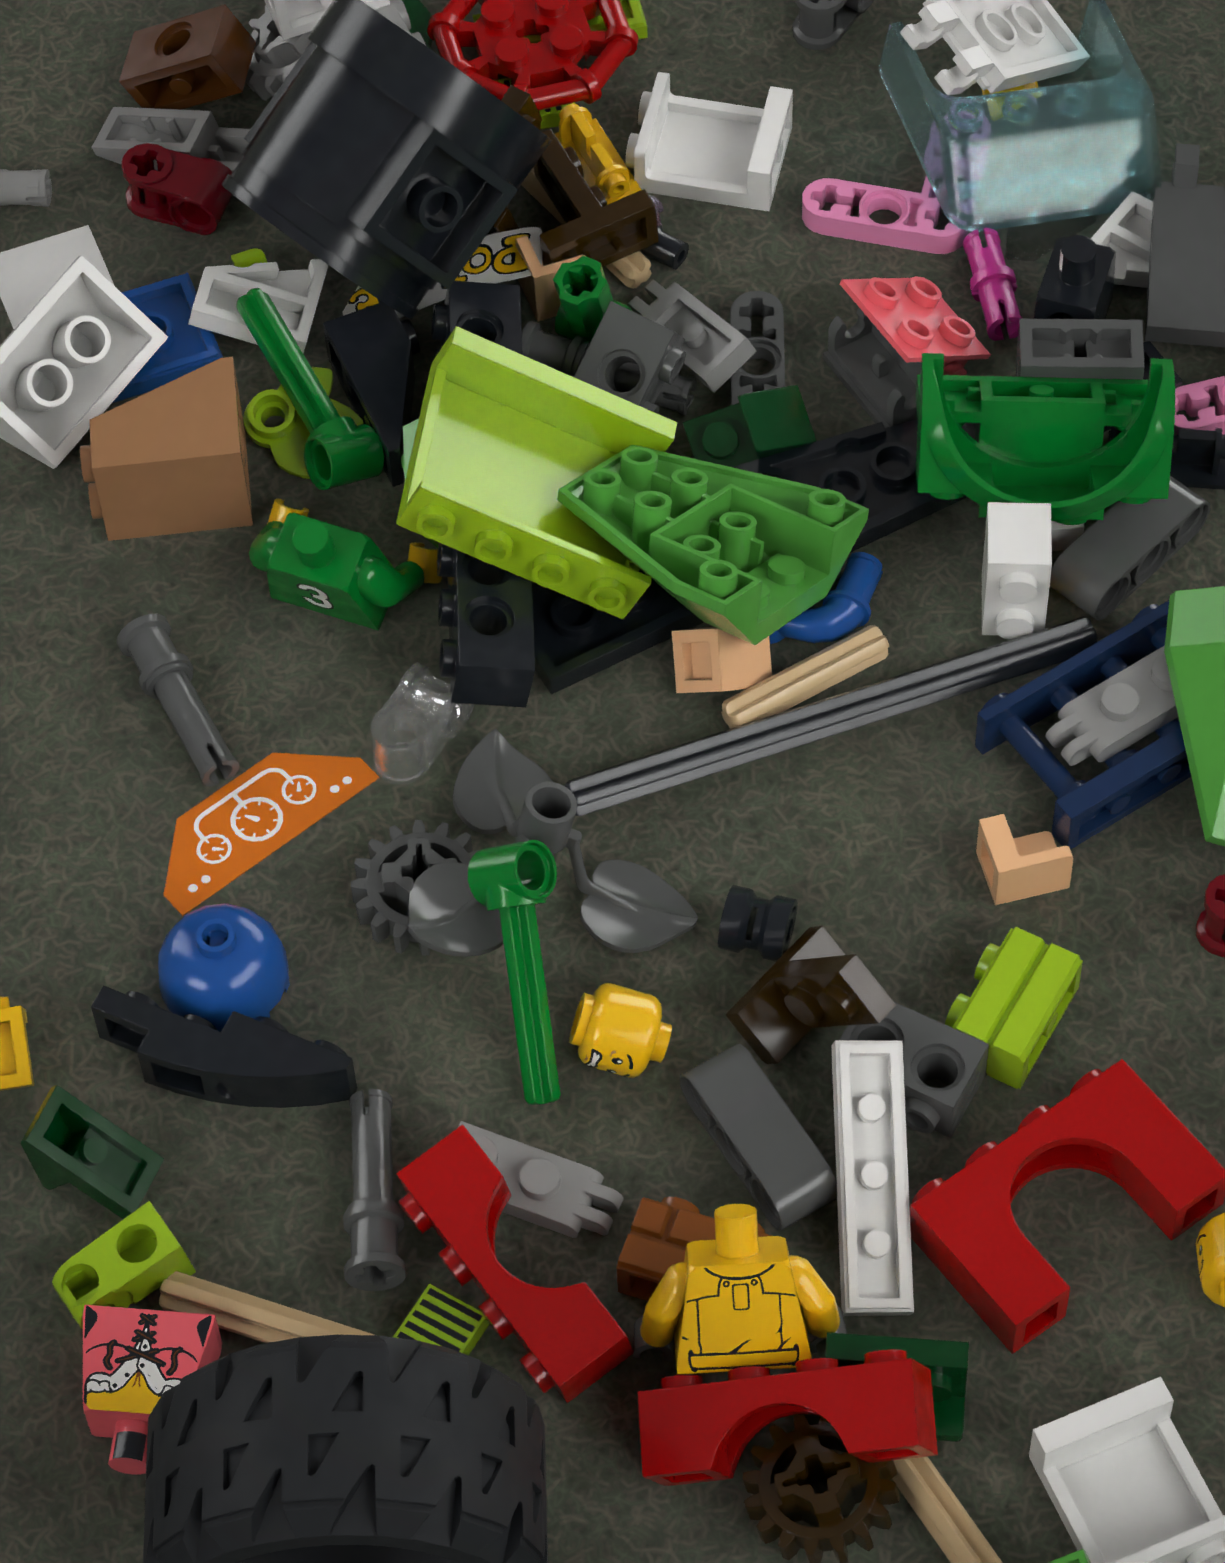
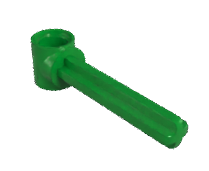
[236,288,384,490]
[468,840,561,1105]

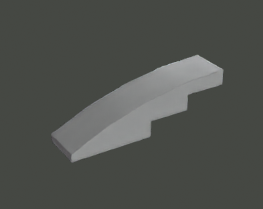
[92,107,250,196]

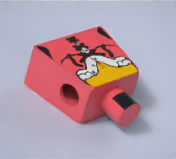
[83,1305,222,1475]

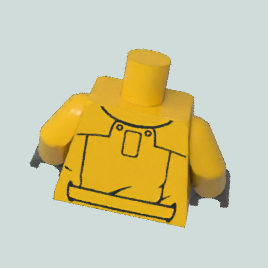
[633,1204,847,1375]

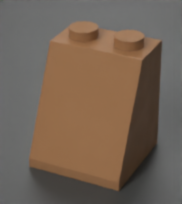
[80,357,253,541]

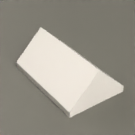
[0,255,168,469]

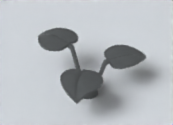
[408,729,698,957]

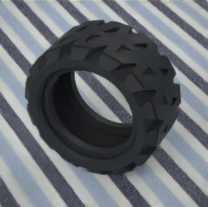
[143,1335,548,1563]

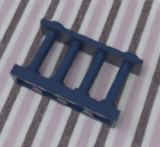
[975,600,1191,850]

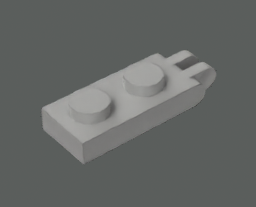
[628,280,757,393]
[1045,645,1178,766]
[458,1121,624,1238]

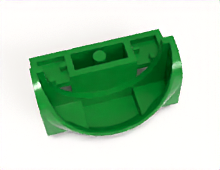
[916,353,1175,525]

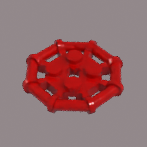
[427,0,639,111]

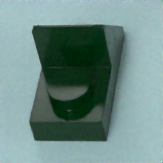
[682,385,817,467]
[20,1085,164,1219]

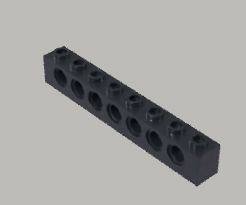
[431,281,535,708]

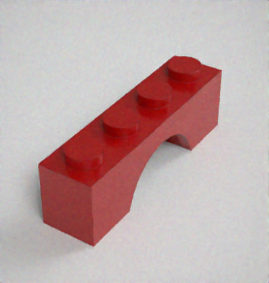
[396,1124,633,1403]
[638,1349,938,1486]

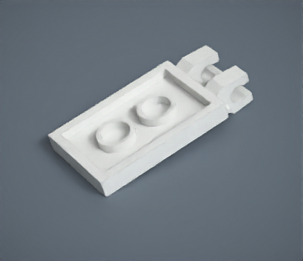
[900,0,1090,96]

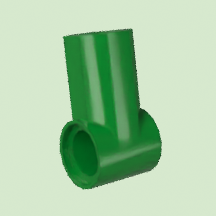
[553,256,631,342]

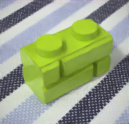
[945,927,1083,1089]

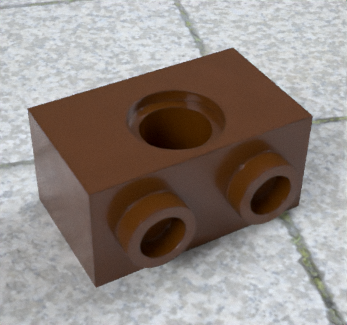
[119,4,256,110]

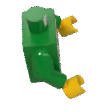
[249,499,442,630]

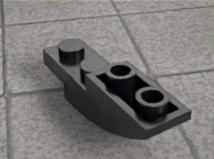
[91,986,357,1108]

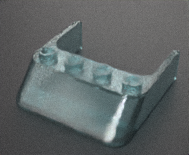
[879,0,1162,232]

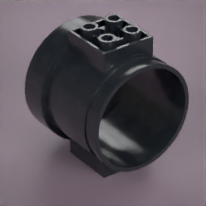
[221,0,552,320]

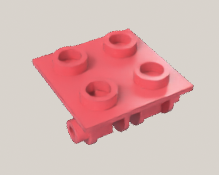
[840,276,991,375]

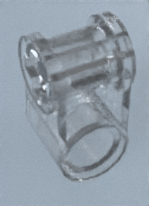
[371,662,474,785]

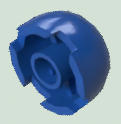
[158,903,290,1032]

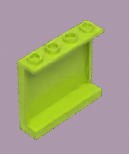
[396,326,677,619]

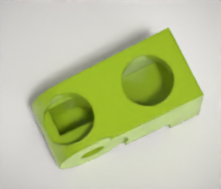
[52,1201,196,1329]

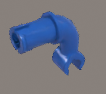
[769,552,883,644]

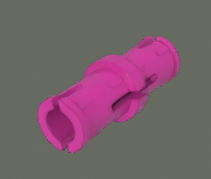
[963,228,1023,341]

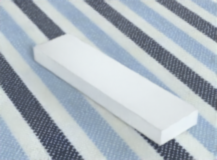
[831,1040,914,1316]

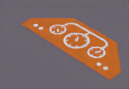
[164,753,380,916]

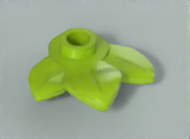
[243,367,363,479]

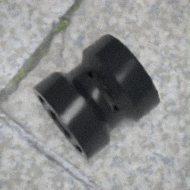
[718,885,798,962]

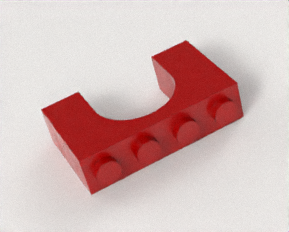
[910,1059,1225,1354]

